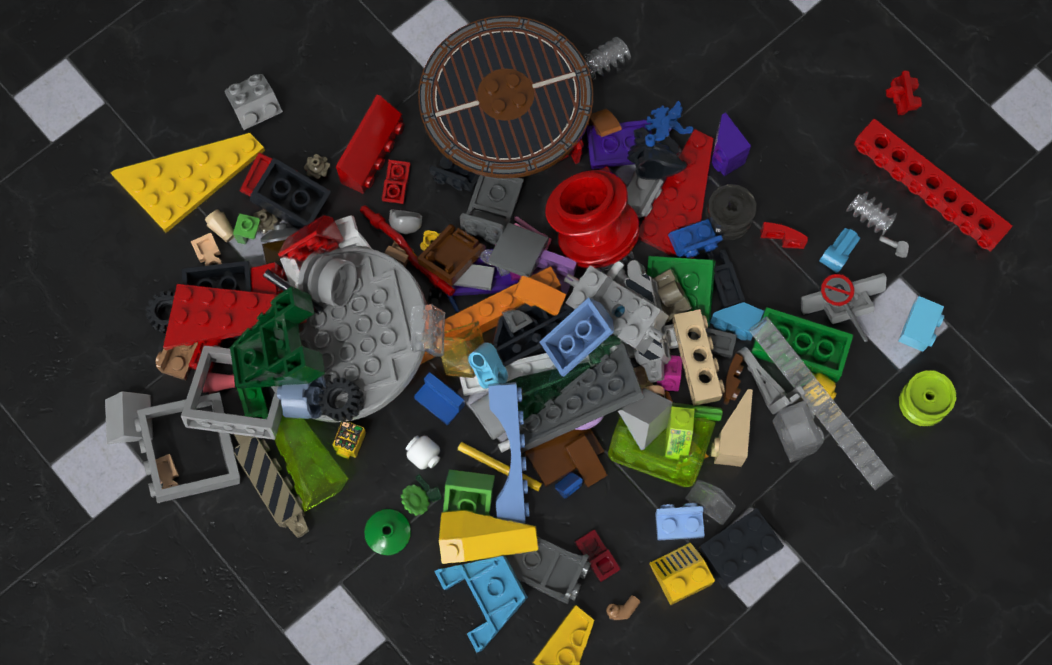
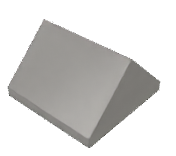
[618,388,673,450]
[105,391,153,444]

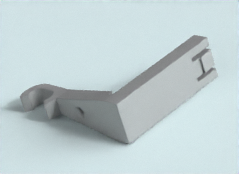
[737,347,805,414]

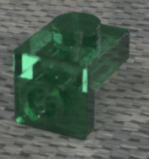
[589,335,621,364]

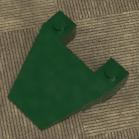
[230,286,325,389]

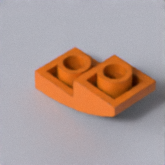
[513,276,566,316]

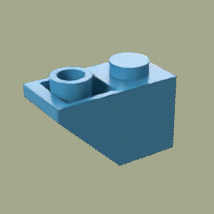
[710,302,764,341]

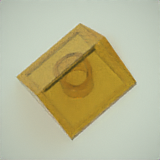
[436,321,484,378]

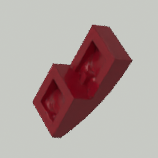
[574,529,621,582]

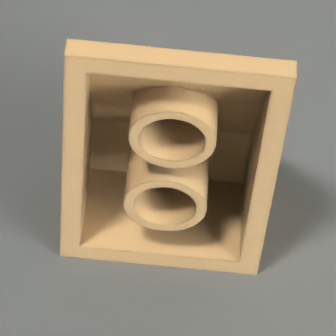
[711,389,752,467]

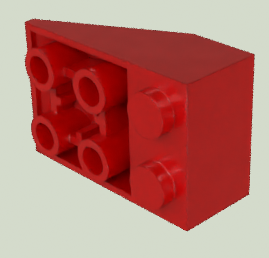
[278,215,344,261]

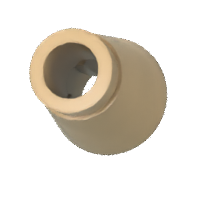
[205,209,234,243]

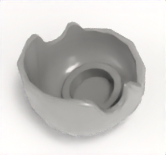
[389,209,422,234]

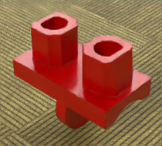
[886,71,922,115]

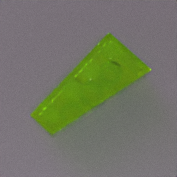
[275,414,348,511]

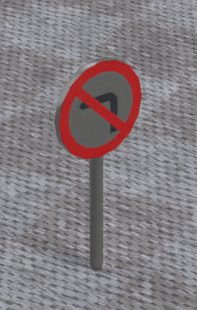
[821,274,868,342]

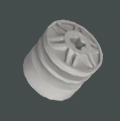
[298,252,357,307]

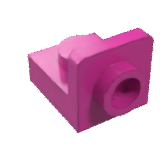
[657,355,682,391]

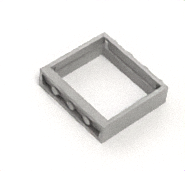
[181,345,283,440]
[134,392,240,503]

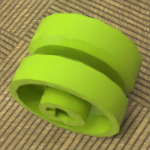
[899,371,956,426]

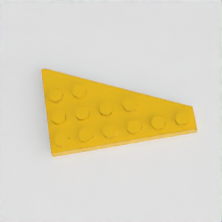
[111,133,265,233]

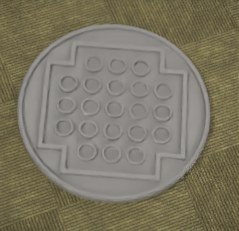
[271,247,429,422]

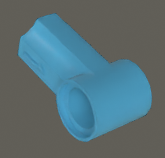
[820,228,860,273]

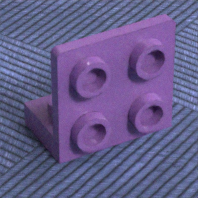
[534,250,577,304]

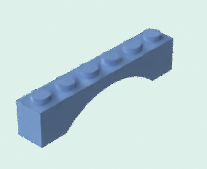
[488,382,529,523]

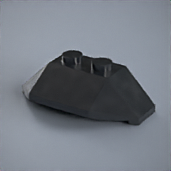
[492,303,573,367]

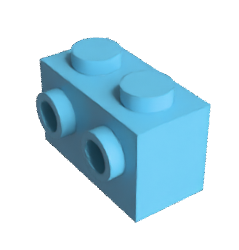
[898,296,944,352]

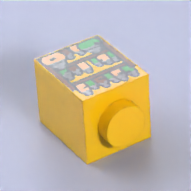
[332,421,366,459]

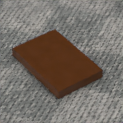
[524,429,604,487]

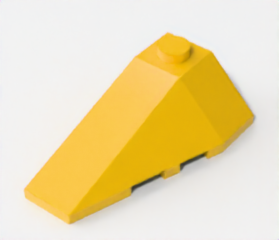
[439,510,539,564]

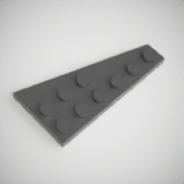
[519,341,644,453]

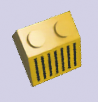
[649,543,715,605]

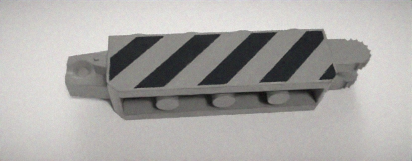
[624,260,671,383]

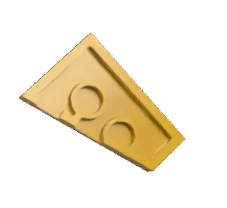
[532,605,594,665]

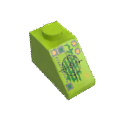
[665,407,694,461]

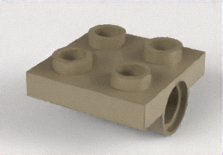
[654,269,693,324]

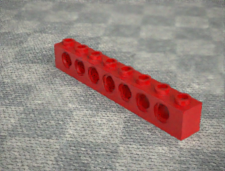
[854,119,1012,252]

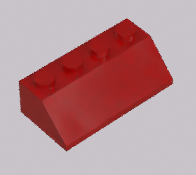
[336,95,405,194]

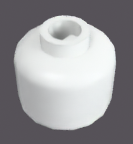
[406,435,440,469]

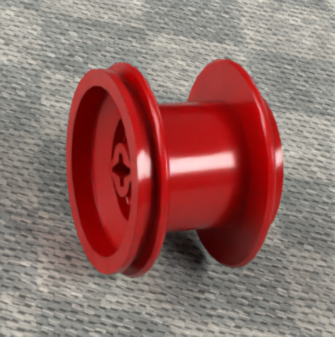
[545,170,639,268]

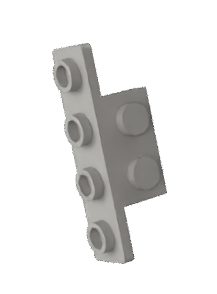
[801,273,887,324]

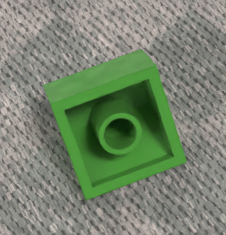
[443,470,495,515]

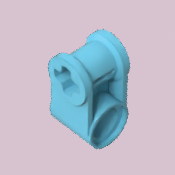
[468,343,508,389]

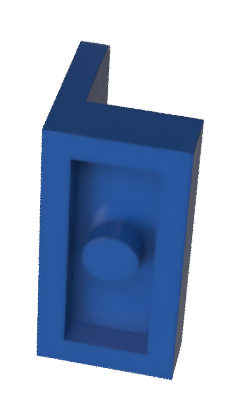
[414,372,465,425]

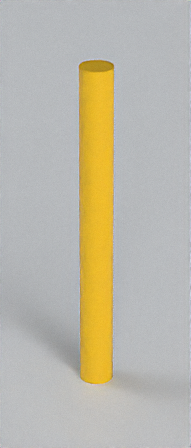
[458,442,542,491]

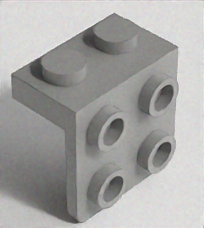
[225,74,282,130]

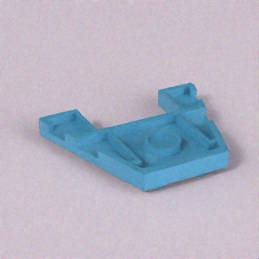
[434,556,528,652]

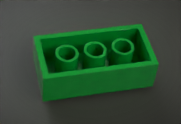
[751,307,853,383]

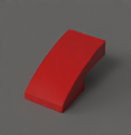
[760,222,808,249]

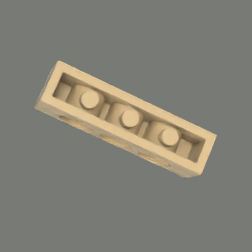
[672,309,725,406]

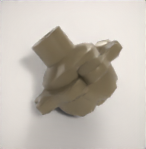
[304,154,330,179]
[254,209,278,234]

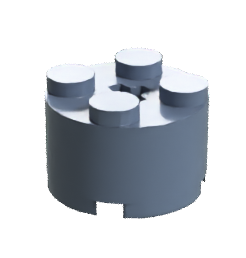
[277,376,327,419]

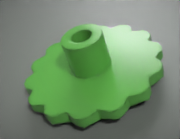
[401,485,429,516]

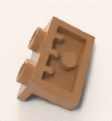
[156,342,198,381]

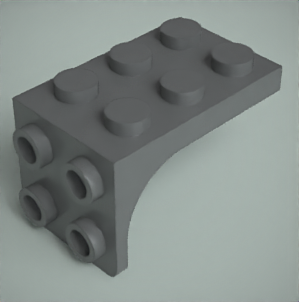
[460,175,524,244]
[507,537,591,604]

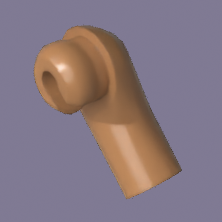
[606,595,641,620]

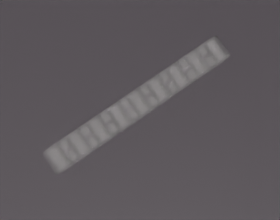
[749,316,894,490]

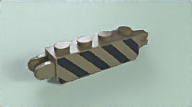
[234,434,309,538]

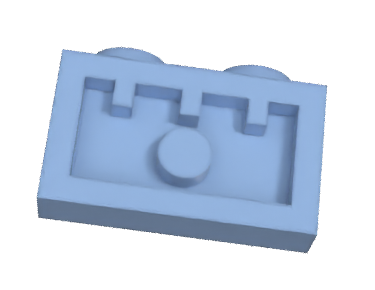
[655,503,704,540]

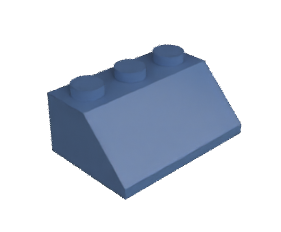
[540,297,614,377]

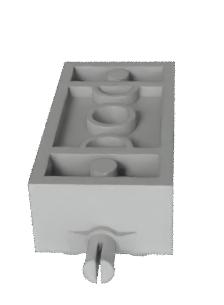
[564,265,669,354]

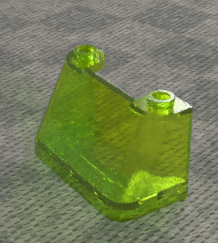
[608,415,716,487]

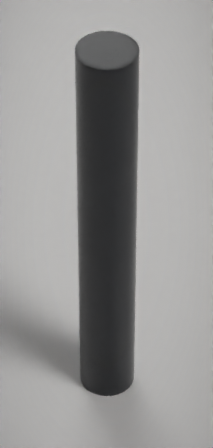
[263,269,323,315]

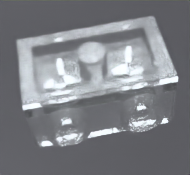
[410,304,445,357]

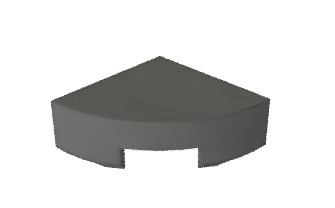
[502,309,533,333]

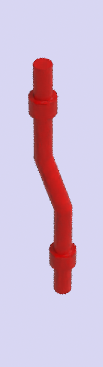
[360,205,455,296]

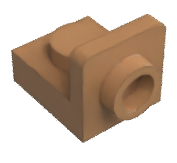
[385,241,414,267]

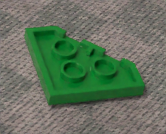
[647,256,715,327]

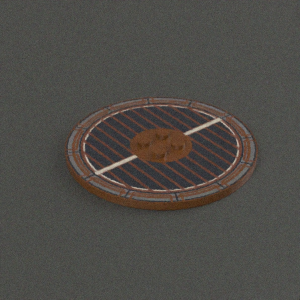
[418,16,593,178]

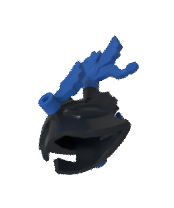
[627,101,693,180]

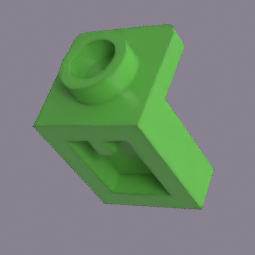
[233,214,261,245]

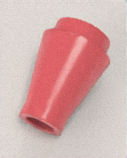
[203,372,235,394]

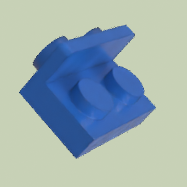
[668,219,723,259]

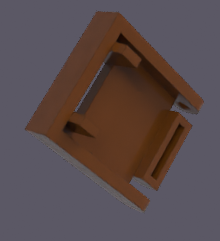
[417,224,486,286]

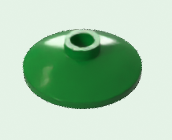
[365,509,411,555]

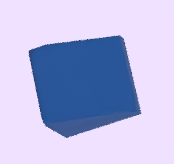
[555,473,583,499]

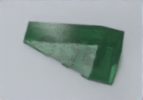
[506,362,591,421]

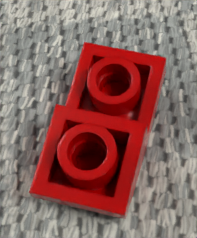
[382,160,411,204]

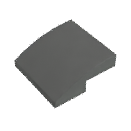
[489,223,549,278]

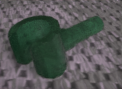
[415,474,442,502]

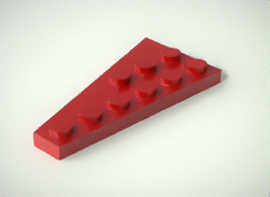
[638,129,713,259]
[163,284,307,350]

